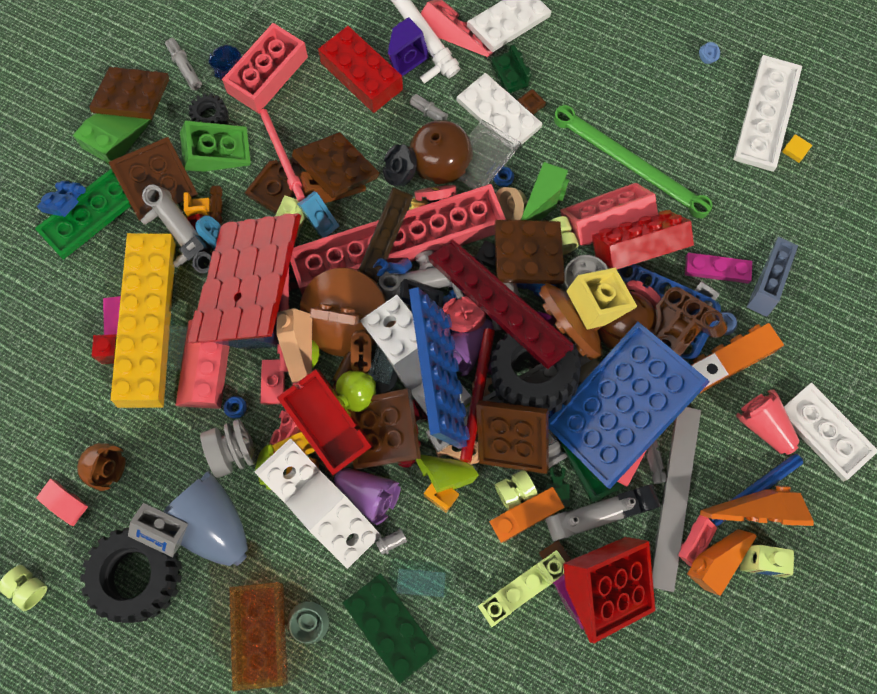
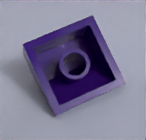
[388,17,429,77]

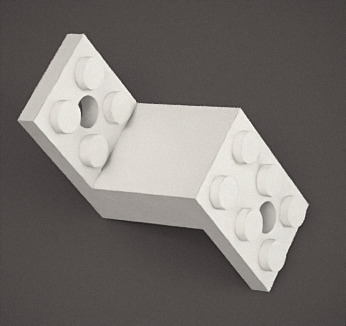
[360,295,471,415]
[254,438,381,569]

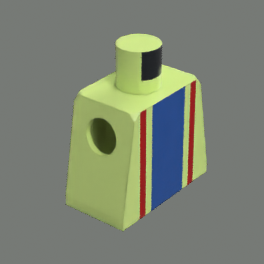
[740,545,794,578]

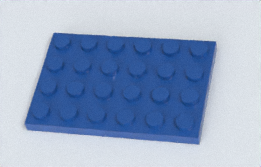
[409,287,470,449]
[548,322,710,489]

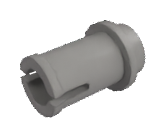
[375,528,407,555]

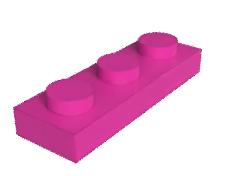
[685,253,752,284]

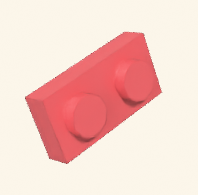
[678,515,717,566]

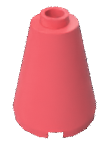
[736,390,800,455]

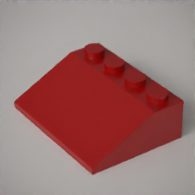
[563,537,655,644]

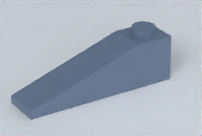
[747,237,798,317]

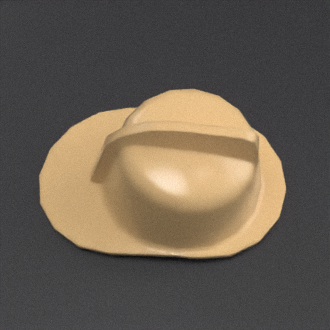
[496,187,528,220]

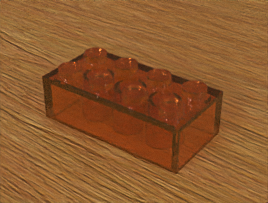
[229,582,288,691]

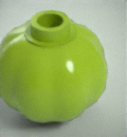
[335,371,376,412]

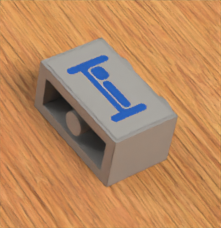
[128,503,188,557]

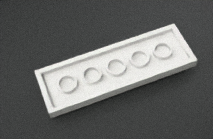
[733,55,802,172]

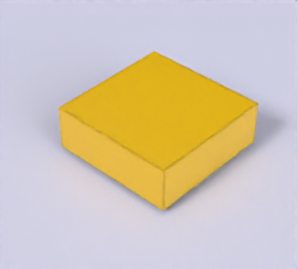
[782,134,812,163]

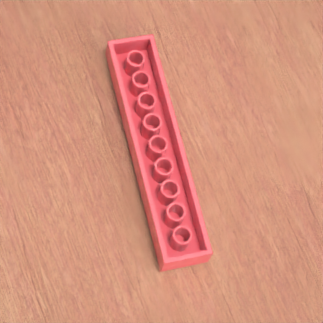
[290,184,506,295]

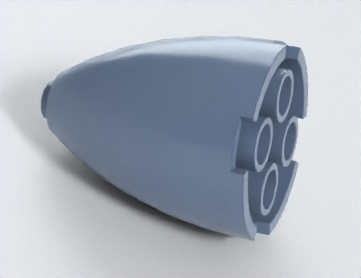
[164,471,248,566]

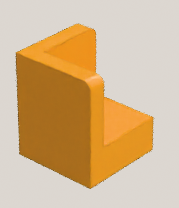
[184,192,211,217]
[424,483,459,513]

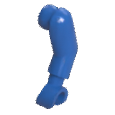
[373,258,412,276]

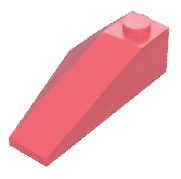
[421,0,494,57]

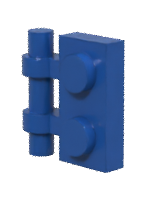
[37,181,86,217]

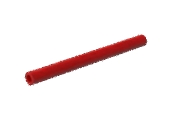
[460,328,495,463]

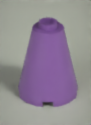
[450,318,494,376]
[334,468,401,525]

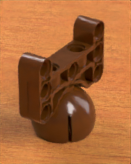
[597,287,727,356]

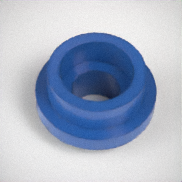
[493,166,514,187]
[224,396,247,419]

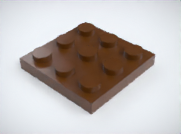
[89,67,169,119]
[292,132,380,198]
[108,137,198,221]
[494,220,565,284]
[348,389,421,470]
[476,400,549,474]

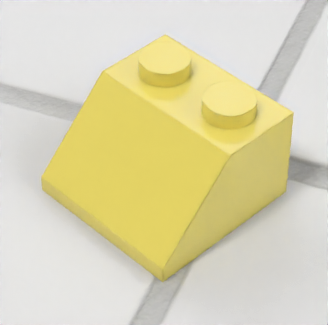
[566,268,637,330]

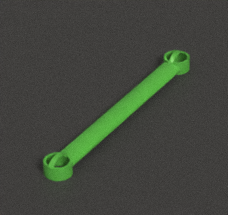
[554,105,712,219]

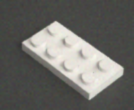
[467,0,552,52]
[457,73,542,152]
[784,382,877,482]

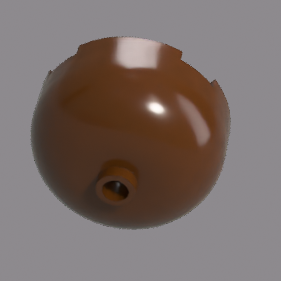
[410,120,473,184]

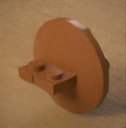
[300,268,386,357]
[539,283,603,360]

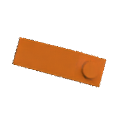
[489,487,565,543]
[687,529,757,596]

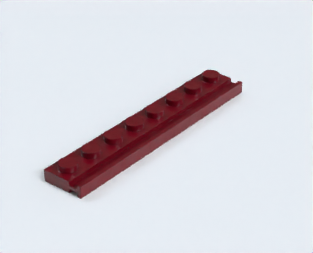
[428,239,573,369]

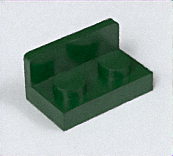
[491,44,532,94]

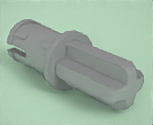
[410,94,448,121]

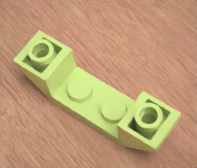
[478,550,565,627]

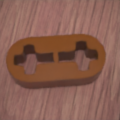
[350,330,371,373]

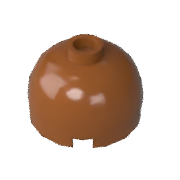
[77,443,126,491]

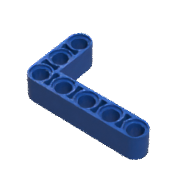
[617,264,721,359]

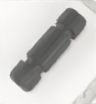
[646,439,667,484]

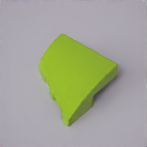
[416,455,479,493]

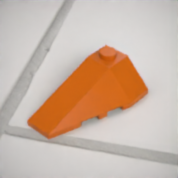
[700,485,814,526]

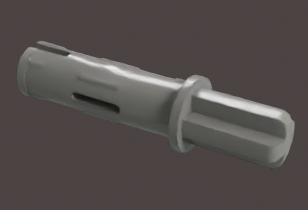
[165,38,202,91]

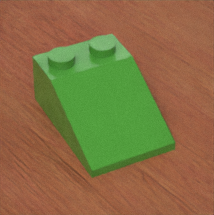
[73,113,151,164]
[180,121,251,172]
[521,162,569,221]

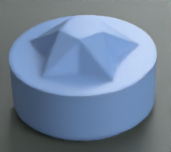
[699,42,720,64]
[714,312,737,335]

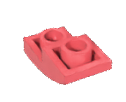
[36,479,88,526]

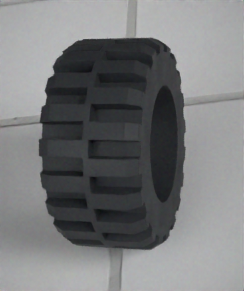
[491,329,581,415]
[80,527,182,623]

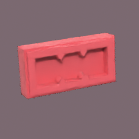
[261,359,285,405]

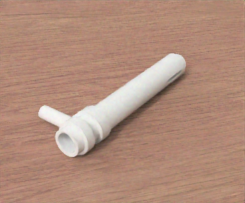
[391,0,461,84]

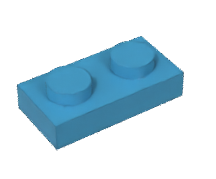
[298,191,339,238]

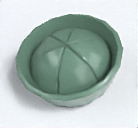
[287,602,329,644]

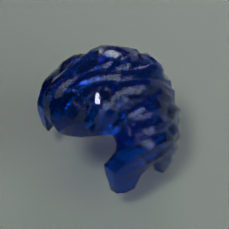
[208,45,241,80]

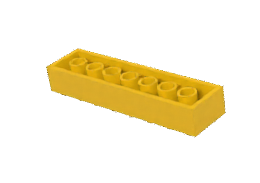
[111,233,176,408]

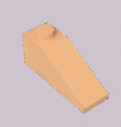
[276,308,312,383]

